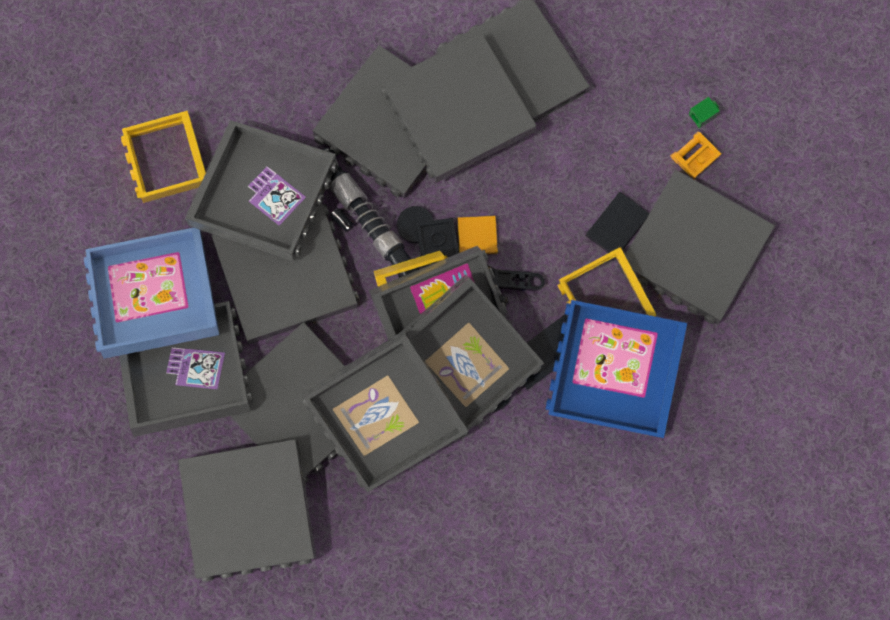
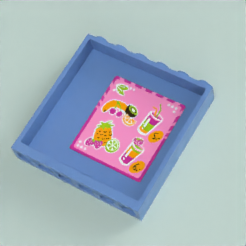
[84,228,219,359]

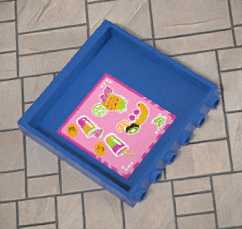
[545,300,687,438]

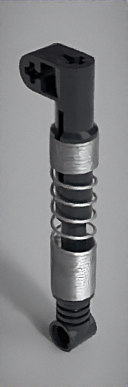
[322,147,419,278]

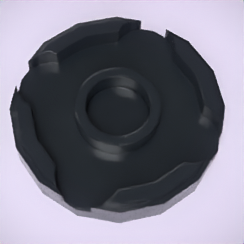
[397,206,434,244]

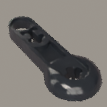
[487,264,545,291]

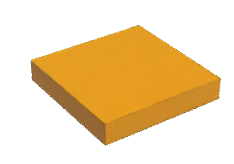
[458,216,498,254]

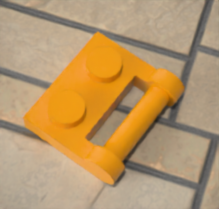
[670,132,721,180]

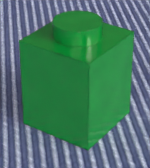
[689,97,720,129]

